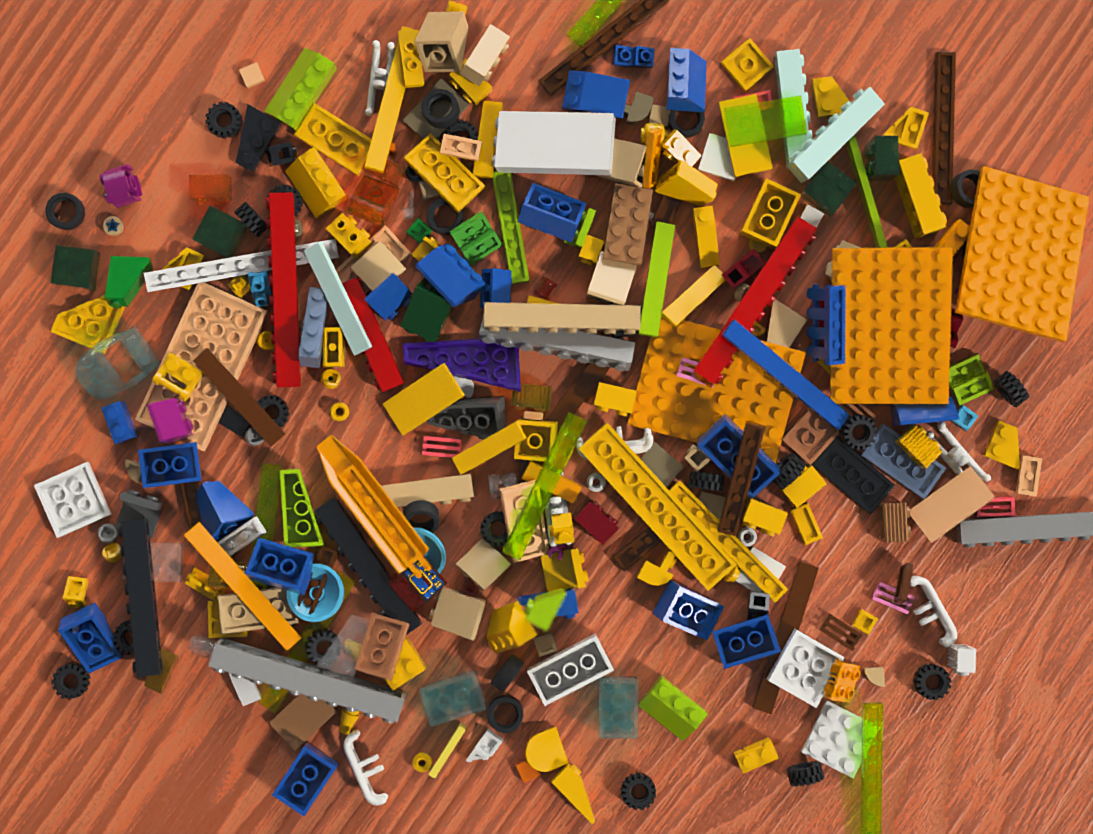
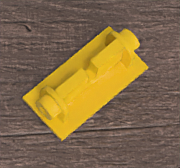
[185,567,227,603]

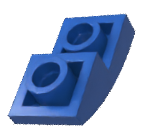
[612,45,655,68]

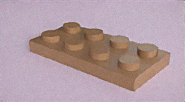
[603,183,653,266]

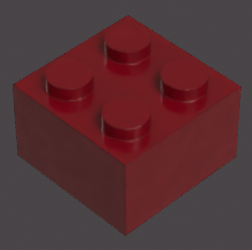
[574,501,619,545]

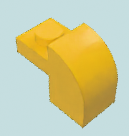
[636,550,677,585]

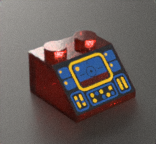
[388,556,447,612]

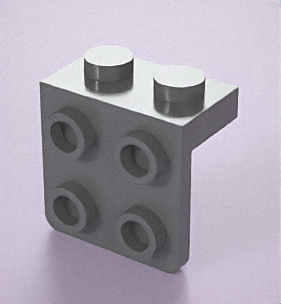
[116,489,164,538]

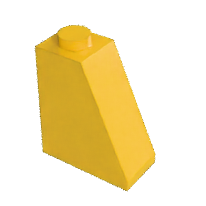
[655,160,718,206]

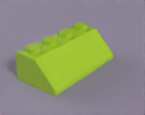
[264,48,337,132]

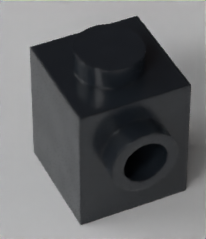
[747,592,770,620]

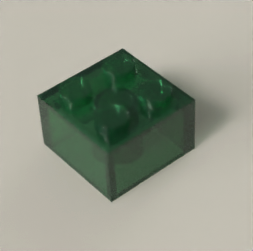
[864,136,899,181]
[800,161,857,217]
[192,205,248,258]
[51,245,100,290]

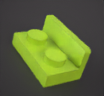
[564,208,596,249]

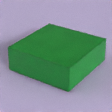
[406,218,433,244]

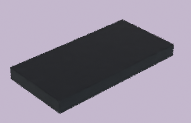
[811,437,895,514]

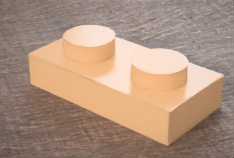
[440,134,482,161]
[1015,455,1042,496]

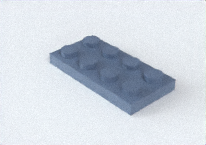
[860,424,946,499]

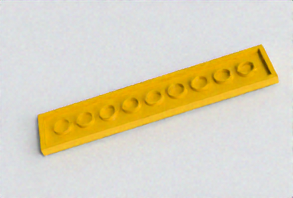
[578,423,736,591]

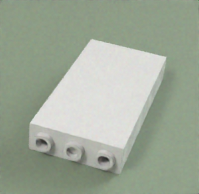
[492,111,616,175]

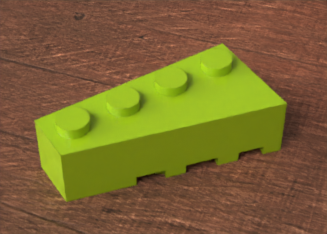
[280,468,324,547]

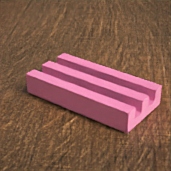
[676,357,715,388]
[871,581,915,614]

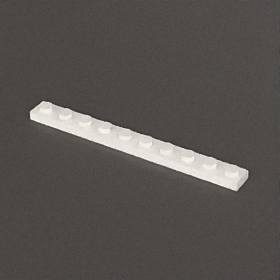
[144,239,339,292]

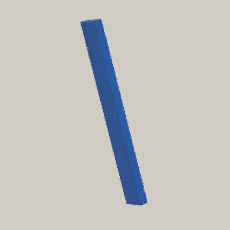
[721,320,849,430]

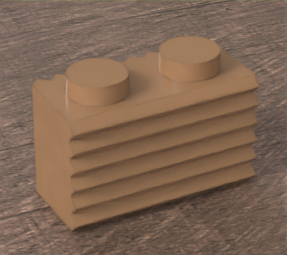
[880,502,911,543]

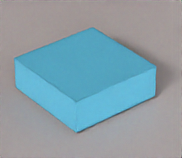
[951,405,978,431]

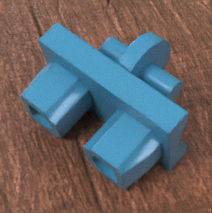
[248,270,273,307]

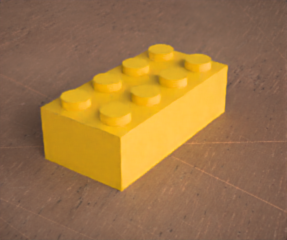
[891,153,947,239]

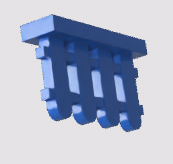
[806,284,846,365]

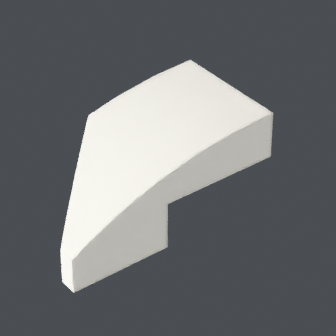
[229,673,261,706]
[466,728,504,762]

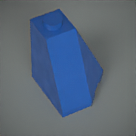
[195,481,254,541]

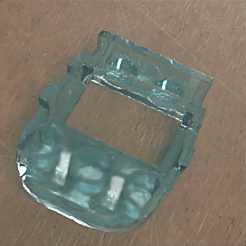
[76,326,161,399]

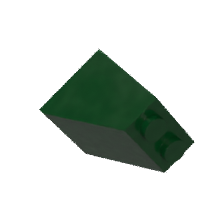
[400,277,453,343]

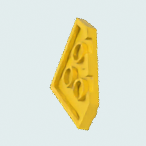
[50,295,125,354]

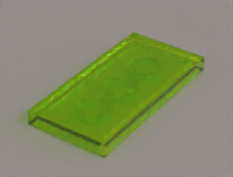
[724,95,807,147]

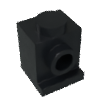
[265,142,297,167]

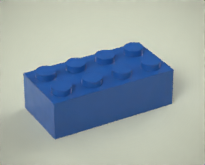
[697,414,780,499]

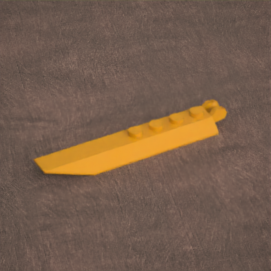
[316,435,432,578]

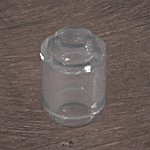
[188,635,217,659]

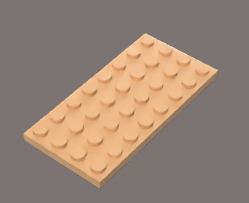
[135,282,269,451]

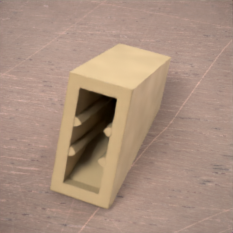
[765,299,807,348]

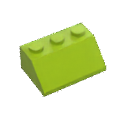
[524,588,566,631]
[637,675,708,741]

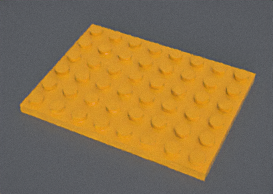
[955,166,1089,343]
[830,247,953,404]
[627,315,806,463]

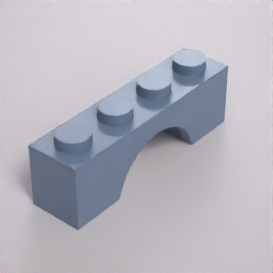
[299,287,329,368]

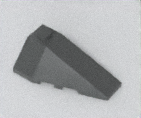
[427,396,507,440]

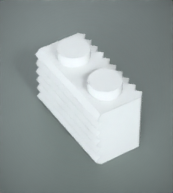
[947,644,976,676]

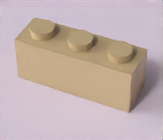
[460,24,510,86]

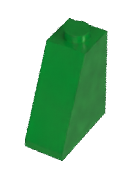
[105,256,153,308]

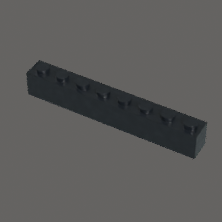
[315,497,423,635]
[119,519,164,677]

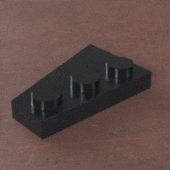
[236,104,282,173]

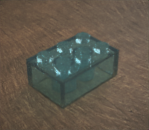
[419,669,487,727]
[598,676,638,739]

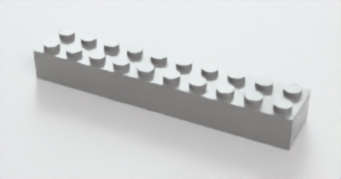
[209,638,406,723]

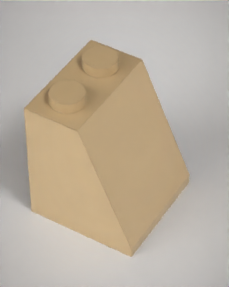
[414,11,469,72]
[597,138,646,188]
[586,252,637,305]
[429,586,487,641]

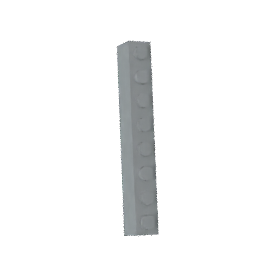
[479,314,635,371]
[956,511,1093,547]

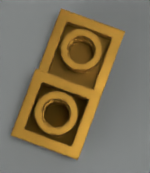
[144,649,179,694]

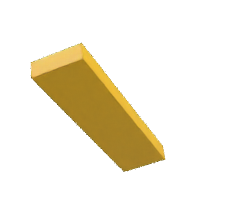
[473,101,503,178]
[661,265,726,328]
[452,421,527,475]

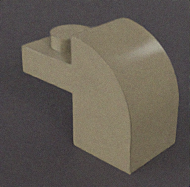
[623,92,654,126]

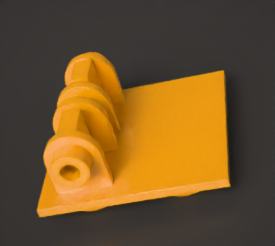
[823,659,861,703]

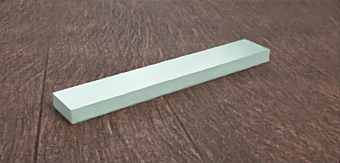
[304,242,372,356]

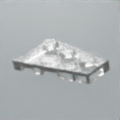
[316,615,370,677]

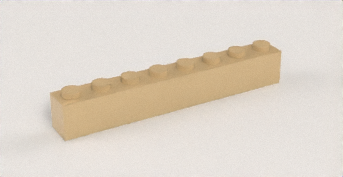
[484,303,641,334]

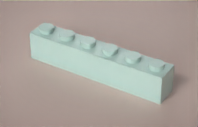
[774,49,813,169]
[786,87,885,183]

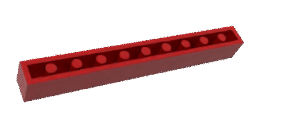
[266,193,301,388]
[692,216,817,388]

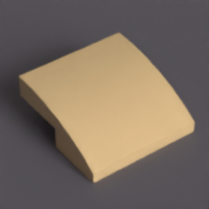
[350,241,406,292]
[455,539,511,591]

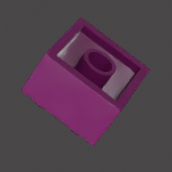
[147,398,193,443]

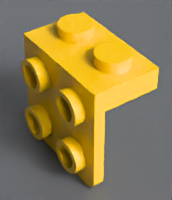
[541,547,588,592]

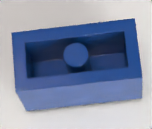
[480,268,512,308]
[101,401,138,444]

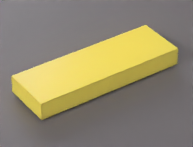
[428,722,466,778]

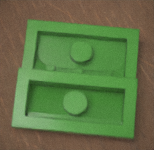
[449,211,503,266]

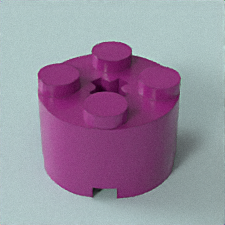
[100,164,142,208]

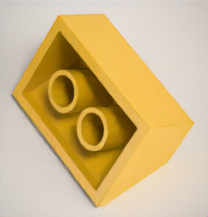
[285,147,348,219]
[486,601,537,654]

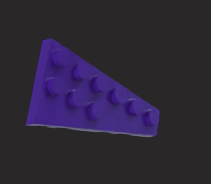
[403,339,521,392]

